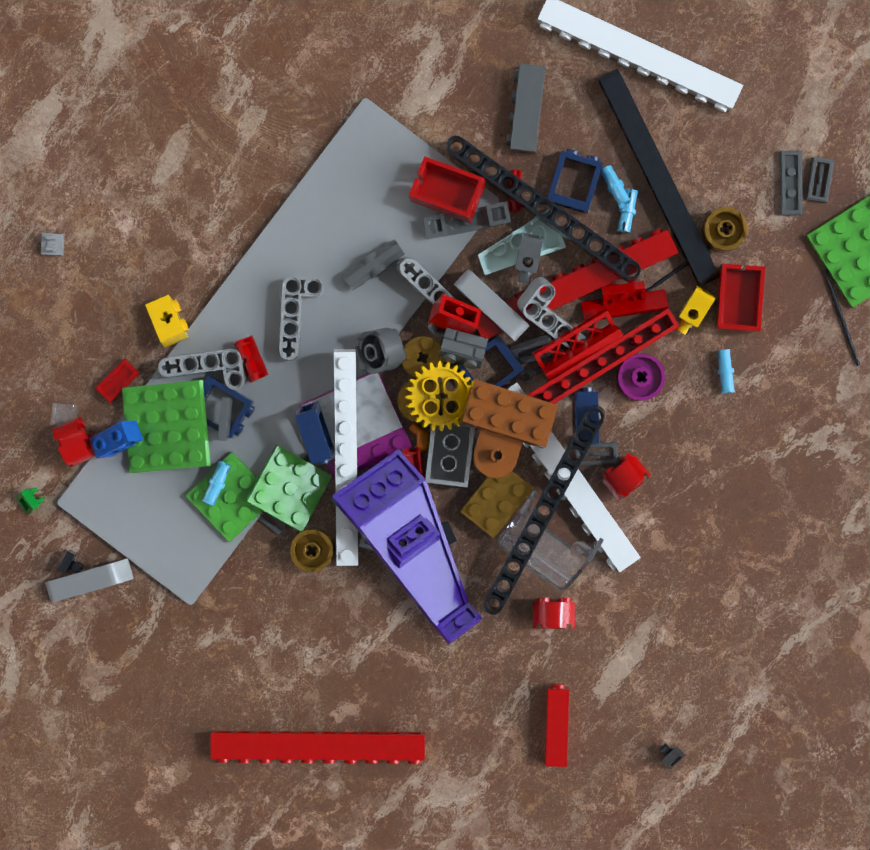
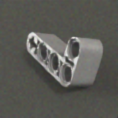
[396,257,457,337]
[453,269,529,341]
[279,276,324,361]
[517,277,586,348]
[158,348,247,390]
[45,558,134,603]

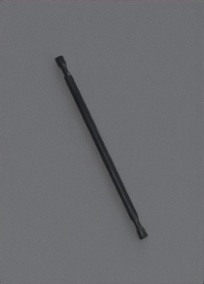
[646,233,727,292]
[822,269,861,366]

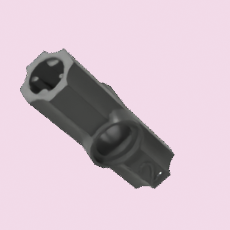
[342,239,405,291]

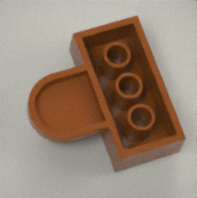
[460,379,559,478]

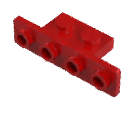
[581,281,669,321]

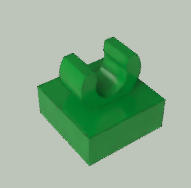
[16,488,44,515]

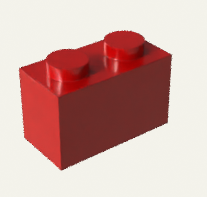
[428,294,482,334]

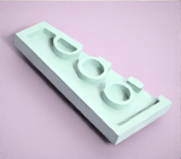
[478,209,566,275]

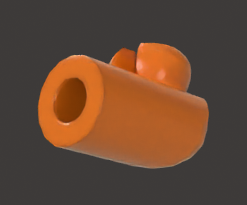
[408,422,429,454]

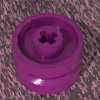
[616,353,665,401]

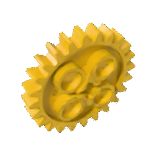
[405,361,471,431]

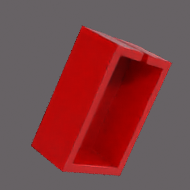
[408,156,486,224]
[715,263,766,332]

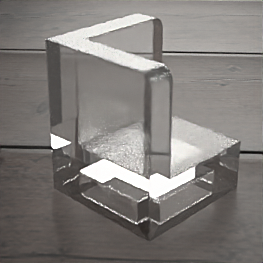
[51,403,78,425]

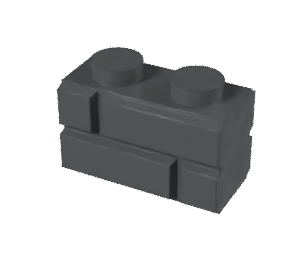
[439,328,488,369]

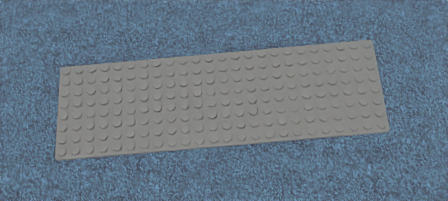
[58,98,499,605]

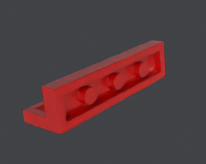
[532,308,623,381]

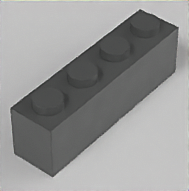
[506,63,546,154]

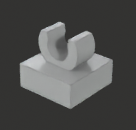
[41,233,65,256]

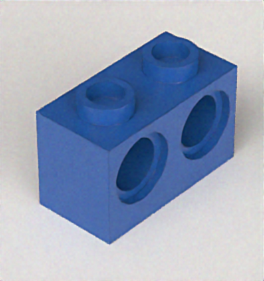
[89,421,143,459]

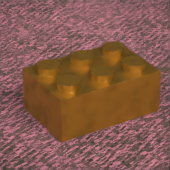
[460,471,534,538]

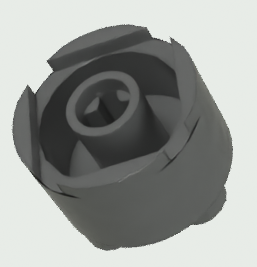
[355,328,406,374]

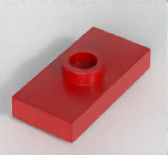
[95,358,141,403]

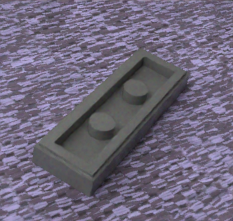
[780,151,803,216]

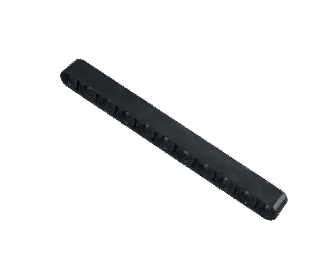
[598,69,719,287]
[446,136,641,282]
[484,405,605,615]

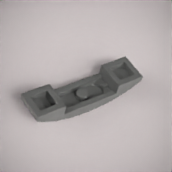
[423,201,511,239]

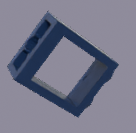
[548,149,603,214]
[457,336,524,387]
[203,376,255,439]
[574,387,600,444]
[295,401,335,465]

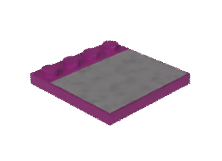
[299,373,412,482]

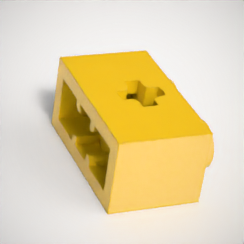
[145,294,189,348]

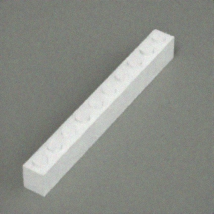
[537,0,743,112]
[334,349,358,566]
[508,383,641,572]

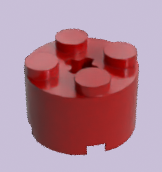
[52,417,95,467]
[602,453,651,502]
[532,598,575,629]

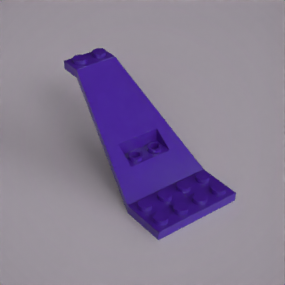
[331,449,482,645]

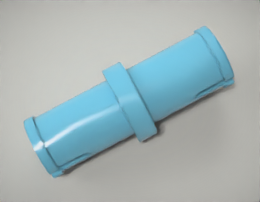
[600,165,631,208]
[617,189,638,234]
[717,349,735,394]
[202,461,231,506]

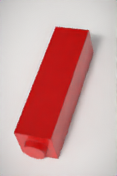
[545,683,569,767]

